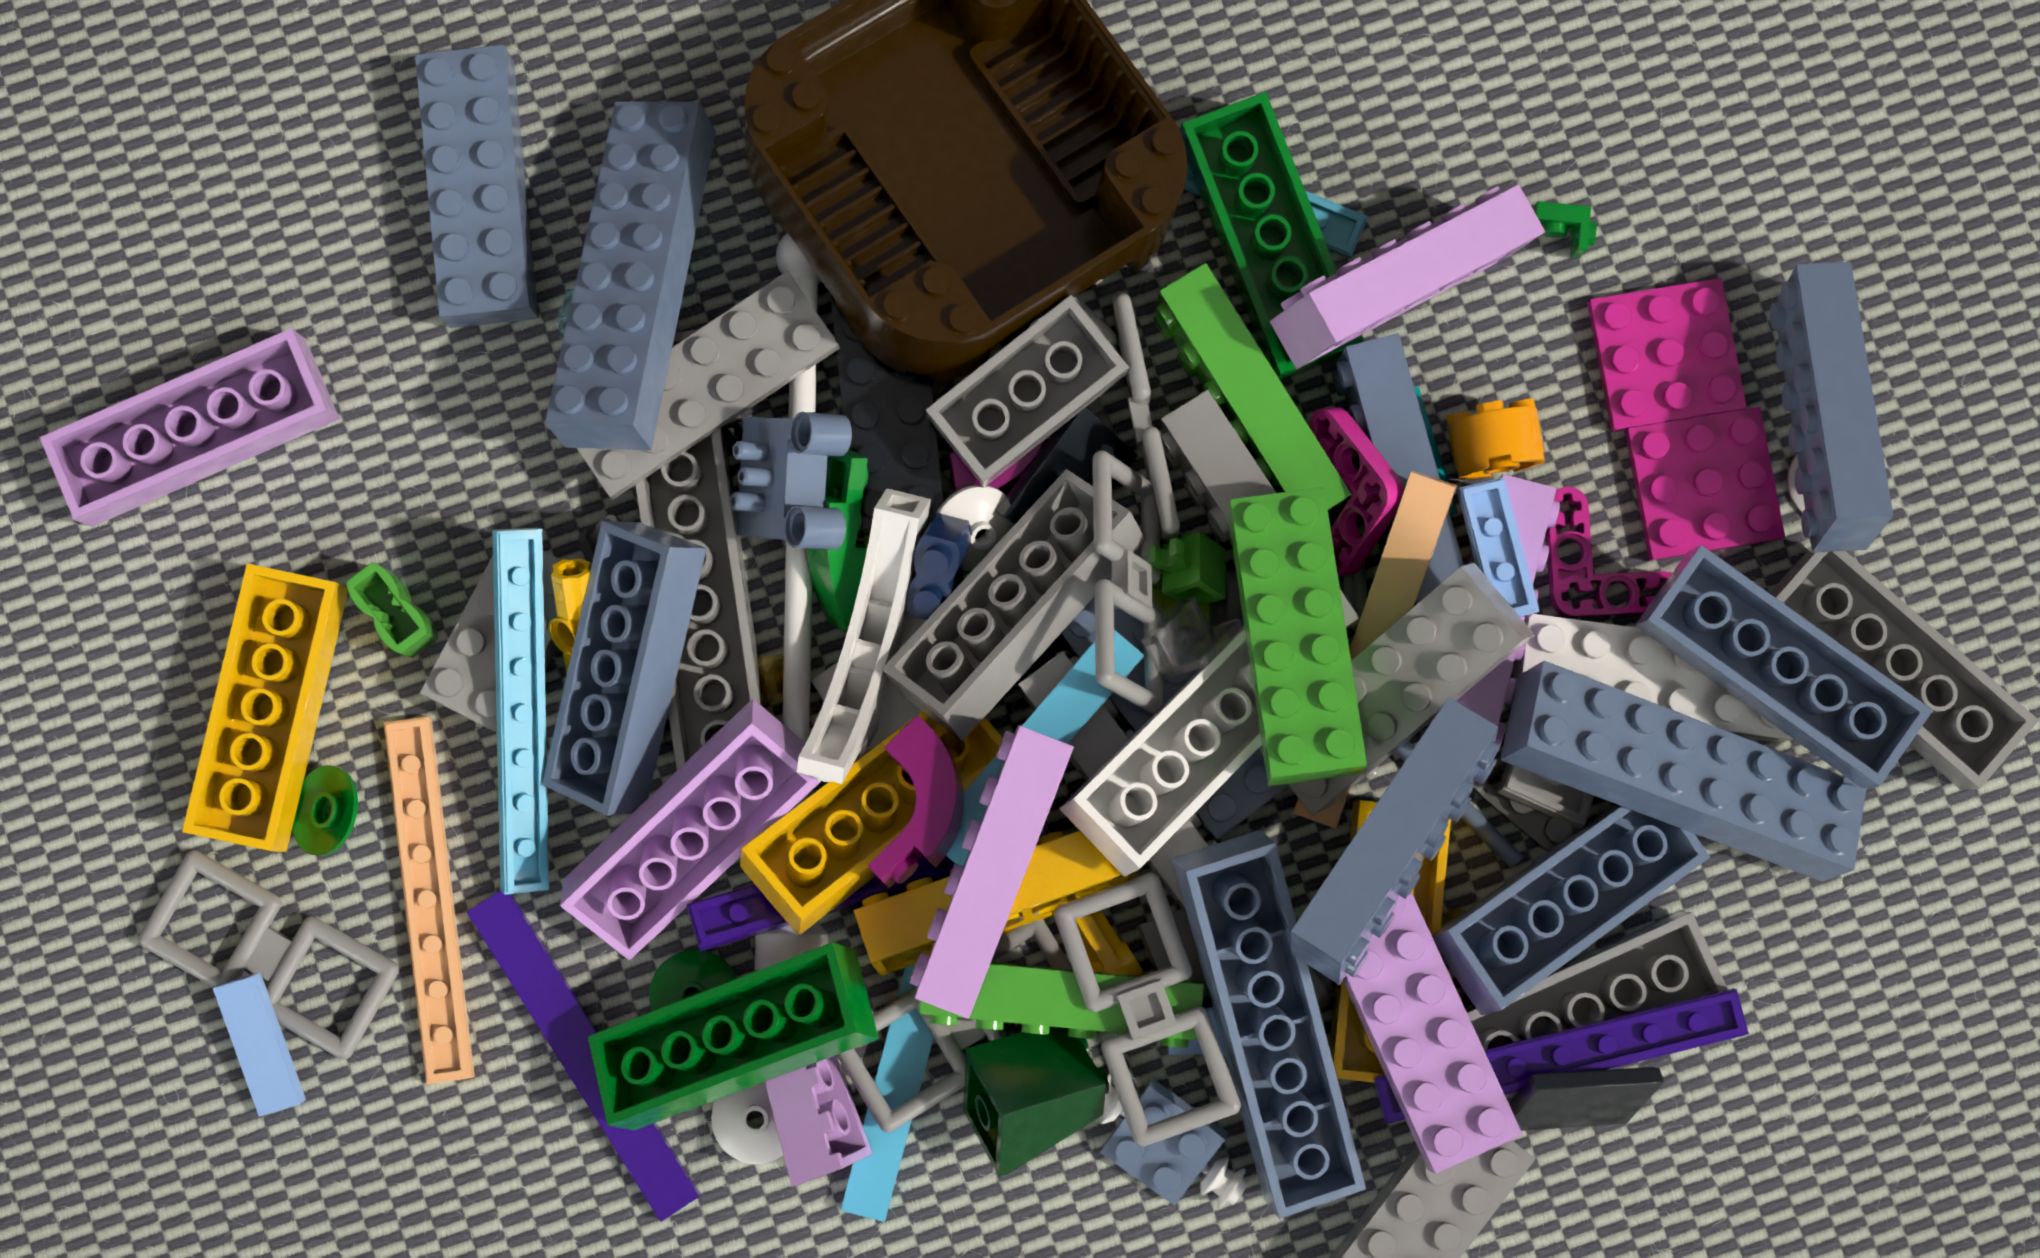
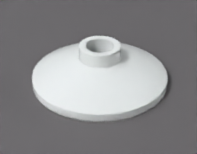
[936,485,1013,571]
[711,1082,783,1164]

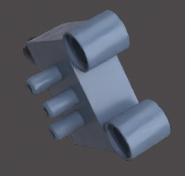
[726,411,852,550]

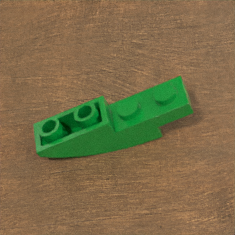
[806,449,868,633]

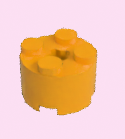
[1446,399,1545,480]

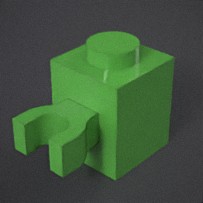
[1148,532,1226,610]

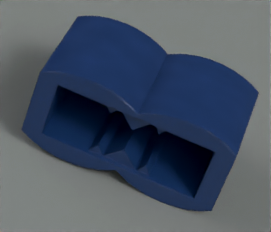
[906,513,971,620]

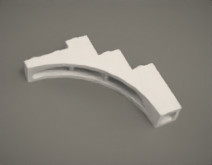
[797,488,931,784]

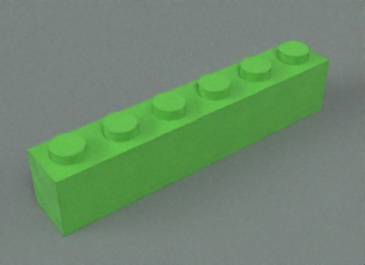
[919,962,1204,1048]

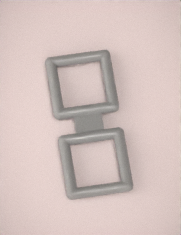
[1113,293,1180,544]
[1093,450,1164,714]
[138,850,399,1059]
[1054,873,1241,1147]
[837,919,1073,1133]

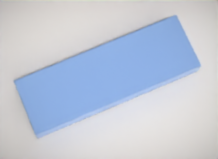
[1456,477,1539,617]
[213,972,306,1117]

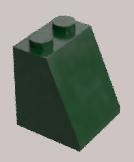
[963,1026,1109,1177]

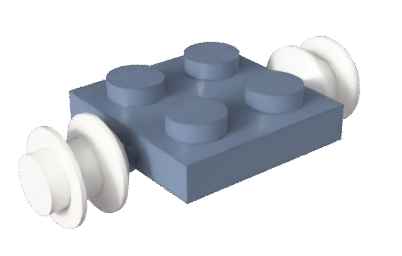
[1100,1073,1248,1208]

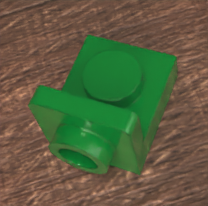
[1532,201,1597,259]

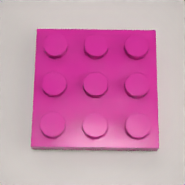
[1587,278,1747,433]
[1624,407,1786,562]

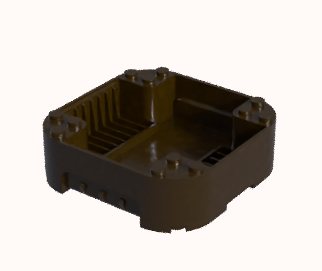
[745,0,1187,380]

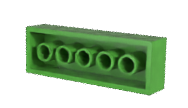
[1153,263,1352,515]
[1228,487,1367,786]

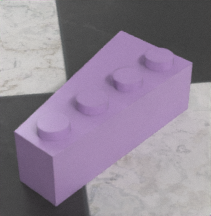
[765,1055,873,1187]

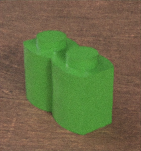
[346,562,438,658]

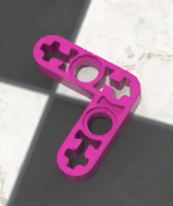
[1309,407,1404,577]
[1546,486,1672,618]

